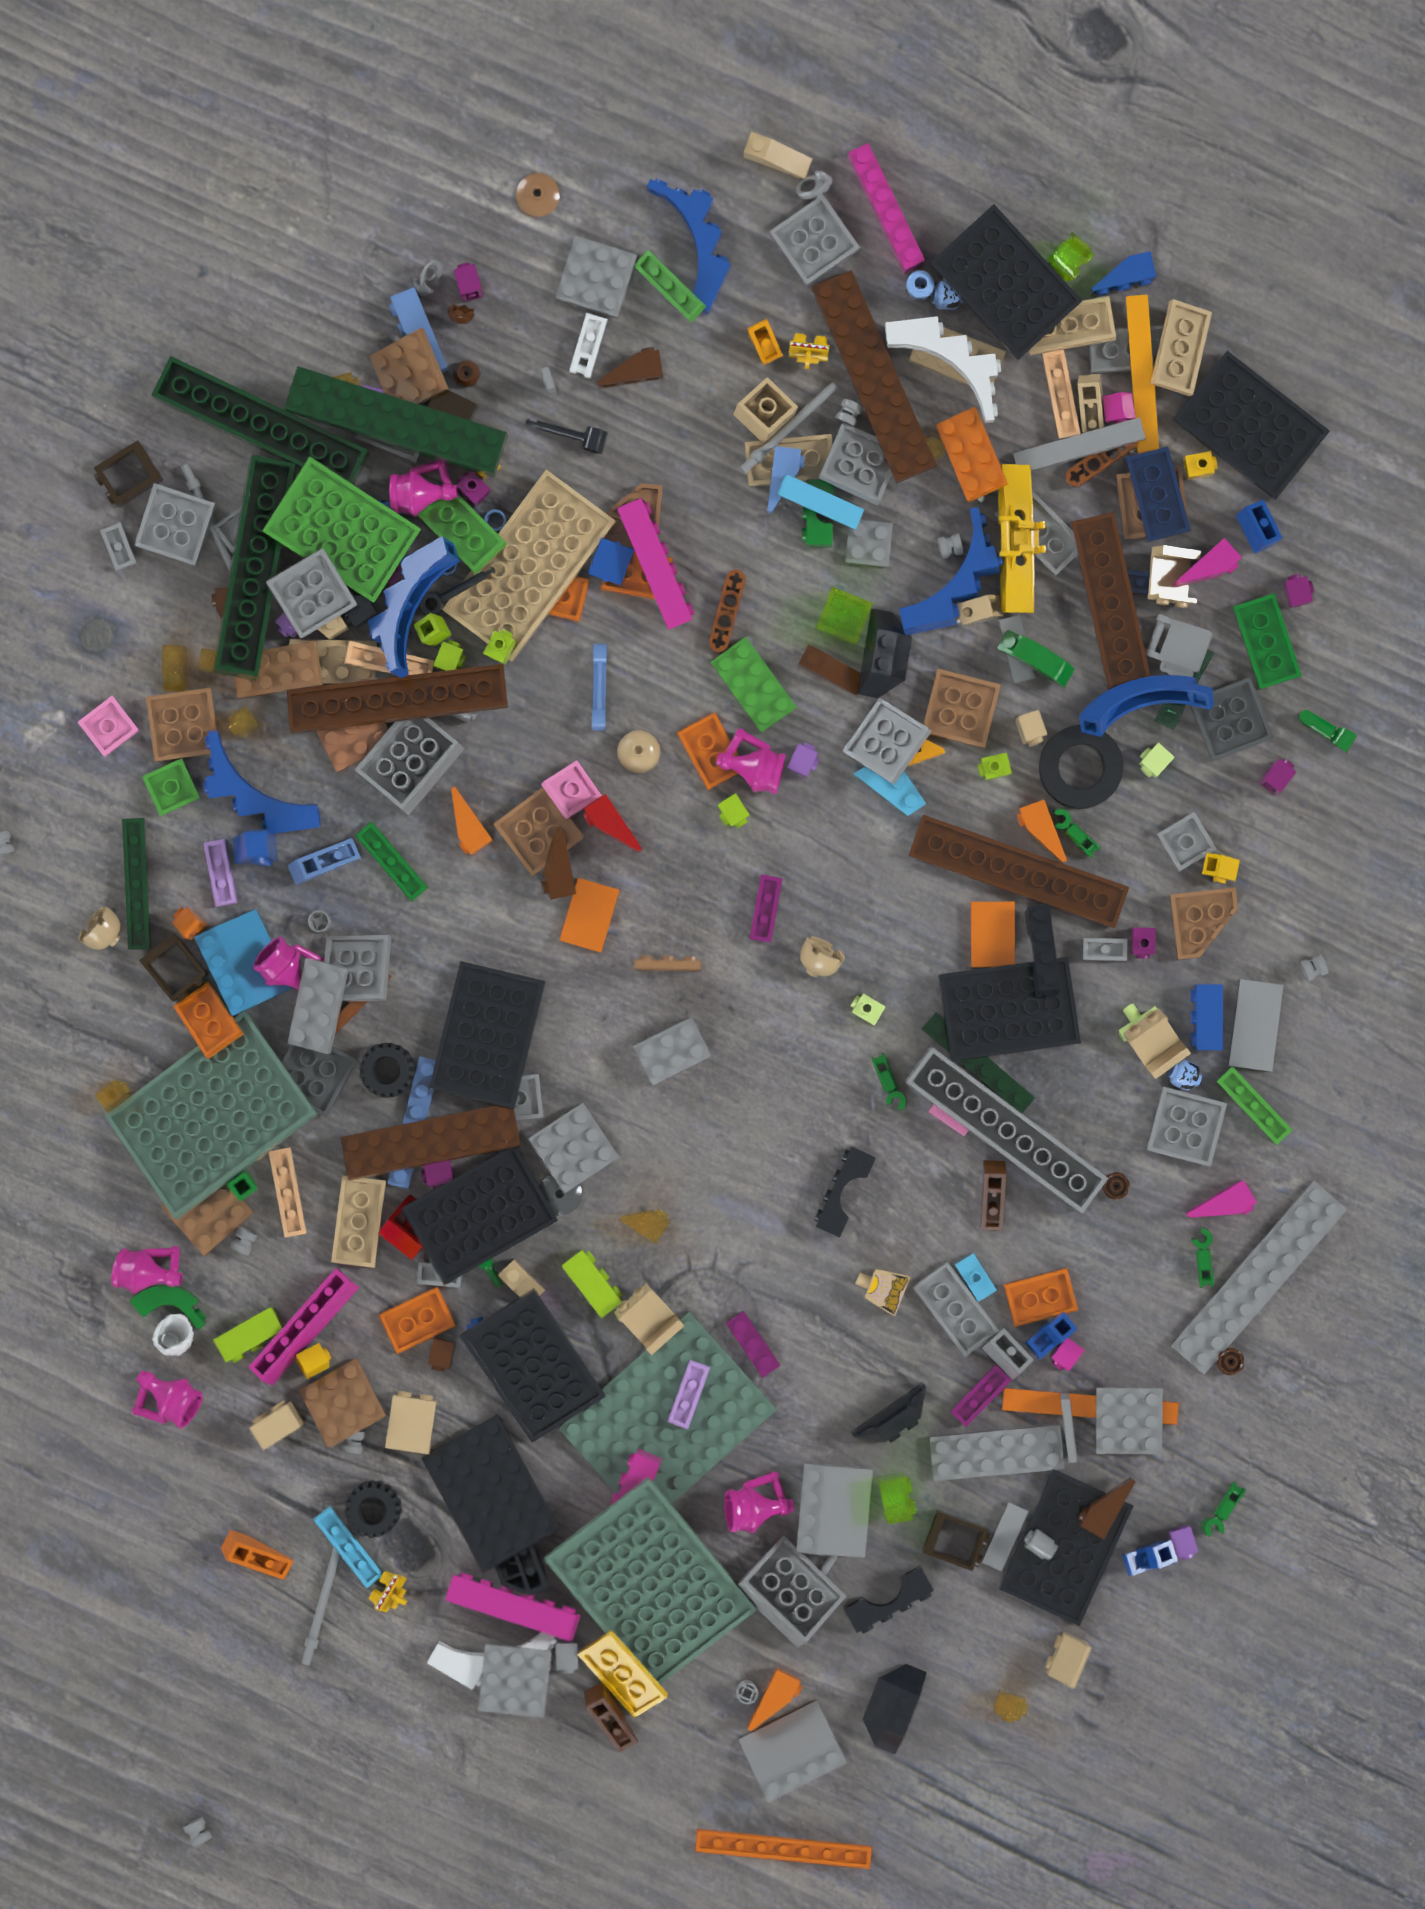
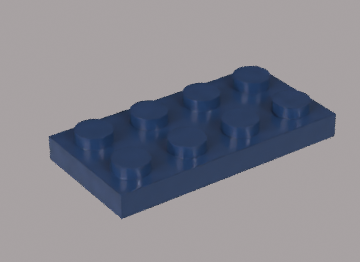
[1125,446,1191,543]

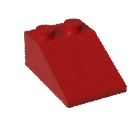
[583,794,643,853]

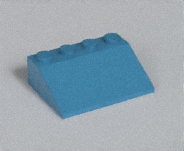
[194,909,293,1016]

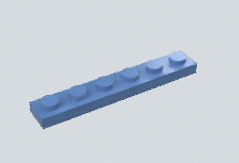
[387,1056,436,1189]

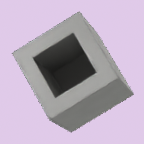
[556,1640,579,1674]

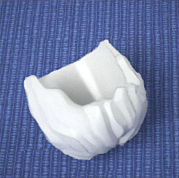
[152,1314,194,1356]

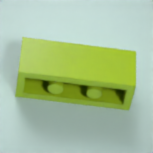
[562,1249,623,1318]
[214,1306,284,1364]

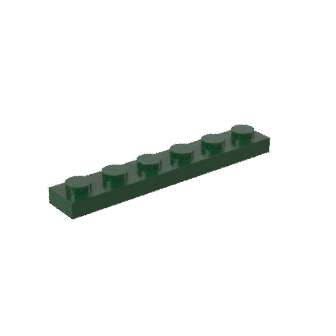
[122,818,151,950]
[922,1012,1035,1114]

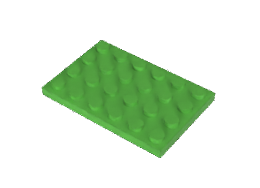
[262,457,421,603]

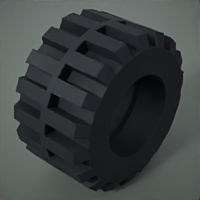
[359,1043,416,1098]
[345,1480,402,1538]

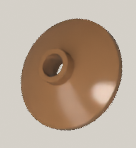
[516,173,560,217]

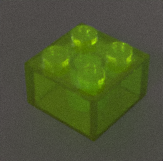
[815,587,873,646]
[878,1472,917,1525]

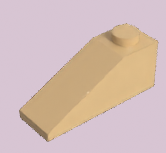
[744,132,812,179]
[1078,374,1105,434]

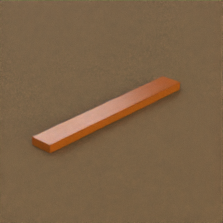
[1002,1388,1179,1425]
[695,1828,872,1869]

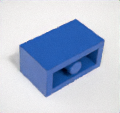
[1235,500,1283,554]

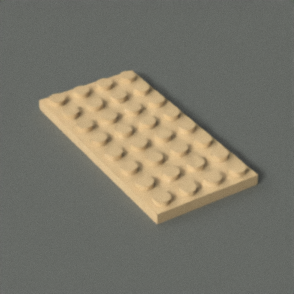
[442,469,616,662]

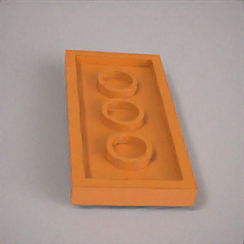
[936,407,1008,502]

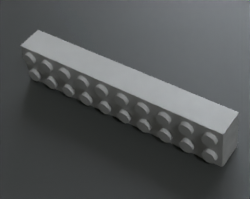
[904,1047,1108,1213]

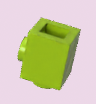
[414,613,451,647]
[483,629,517,665]
[433,640,466,671]
[977,752,1012,781]
[717,793,750,829]

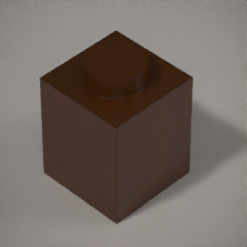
[428,1337,456,1372]

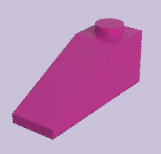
[1173,538,1242,588]
[1185,1180,1257,1218]

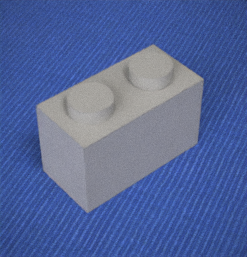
[982,1328,1034,1380]

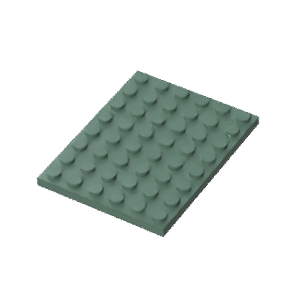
[105,1011,318,1220]
[559,1311,777,1504]
[544,1476,757,1684]

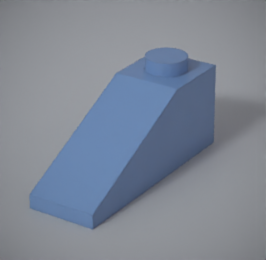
[767,446,805,514]
[288,838,361,886]

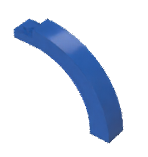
[1079,675,1214,737]

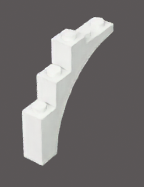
[885,316,1001,424]
[427,1632,557,1689]

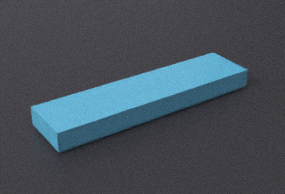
[777,474,864,530]
[313,1506,383,1589]

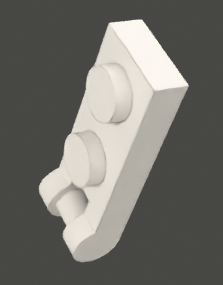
[569,313,608,378]

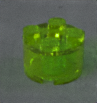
[1048,231,1094,282]

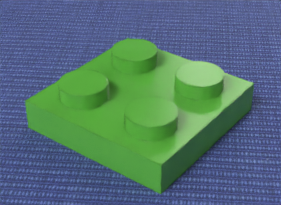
[142,758,201,816]

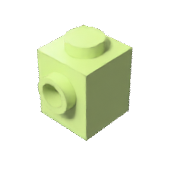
[1139,742,1174,778]
[850,993,885,1026]

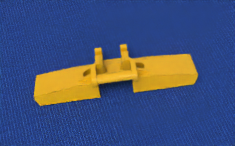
[998,464,1046,613]

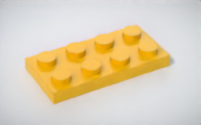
[578,1630,668,1718]

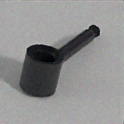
[526,418,608,454]
[420,566,496,615]

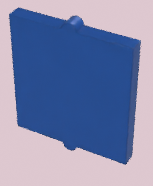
[588,538,634,586]

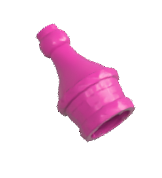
[389,460,458,517]
[716,728,786,795]
[253,937,325,992]
[111,1246,183,1294]
[132,1370,203,1429]
[724,1471,794,1533]

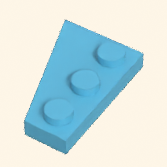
[853,766,926,816]

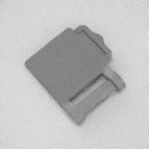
[1144,614,1213,677]

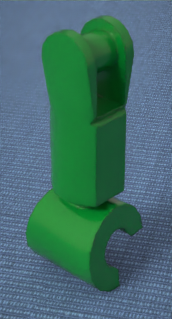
[1298,710,1357,754]
[1052,809,1101,858]
[871,1052,907,1111]
[1191,1227,1214,1288]
[1201,1482,1246,1537]

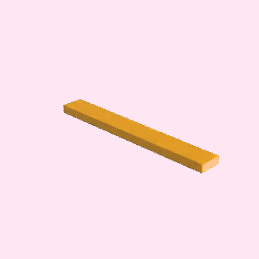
[1126,294,1159,454]

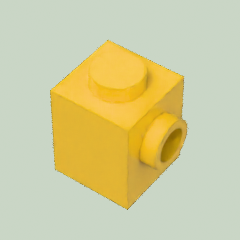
[1183,451,1217,480]
[1202,853,1240,884]
[296,1343,331,1380]

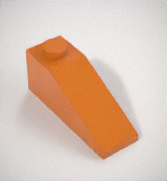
[451,786,493,856]
[1016,800,1067,863]
[172,906,209,941]
[221,1529,294,1580]
[747,1667,802,1731]

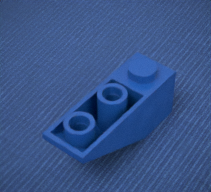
[1090,251,1156,297]

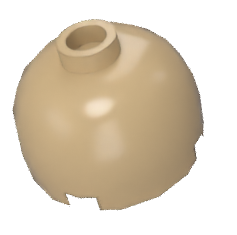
[617,730,660,774]
[78,906,120,950]
[800,936,845,977]

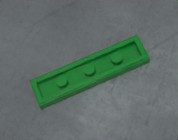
[355,821,428,902]

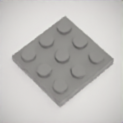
[769,195,860,286]
[555,236,637,318]
[818,422,892,506]
[134,483,217,566]
[266,548,357,638]
[842,698,932,785]
[324,935,391,1001]
[1146,1087,1227,1167]
[528,1103,619,1194]
[1095,1387,1163,1454]
[478,1643,551,1718]

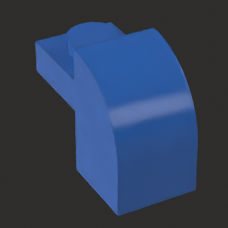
[1025,1312,1078,1360]
[1122,1540,1178,1576]

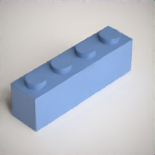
[389,287,449,374]

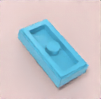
[955,1253,997,1302]

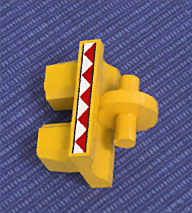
[789,333,829,370]
[369,1571,408,1612]

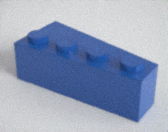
[233,830,278,867]

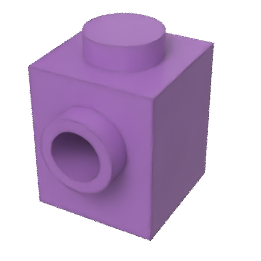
[275,612,298,639]
[787,742,820,778]
[1167,1524,1198,1560]

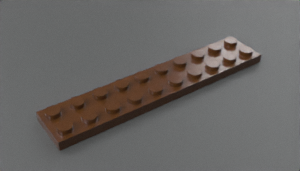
[812,270,937,484]
[287,664,508,734]
[908,815,1129,928]

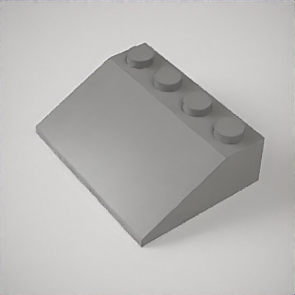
[355,718,465,815]
[796,1462,874,1558]
[737,1535,847,1648]
[738,1700,847,1803]

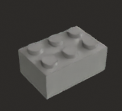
[633,1017,711,1086]

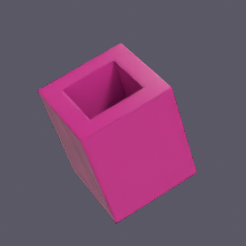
[1102,392,1135,424]
[1050,1338,1085,1371]

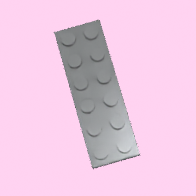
[929,1425,1065,1481]

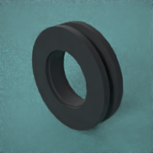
[1039,725,1123,809]

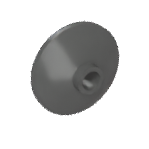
[539,1174,582,1216]

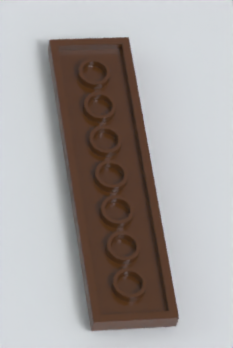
[1071,512,1150,690]
[340,1105,521,1181]

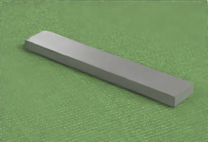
[1013,417,1146,472]

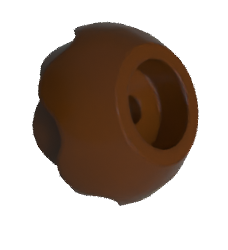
[448,304,475,324]
[453,360,480,387]
[1102,1172,1130,1200]
[1217,1348,1244,1376]

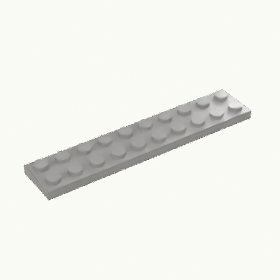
[1170,1180,1347,1374]

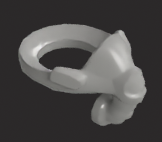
[796,170,833,199]
[413,260,442,296]

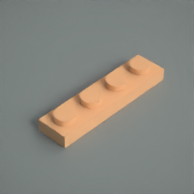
[1042,349,1080,440]
[344,641,434,675]
[269,1147,307,1237]

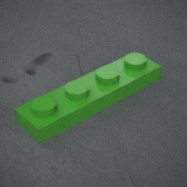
[634,250,706,322]
[1216,1066,1293,1145]

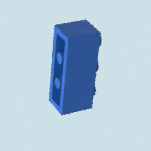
[1190,984,1223,1050]

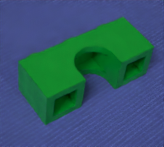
[802,479,834,548]

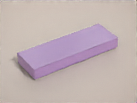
[203,839,237,907]
[667,1360,710,1429]

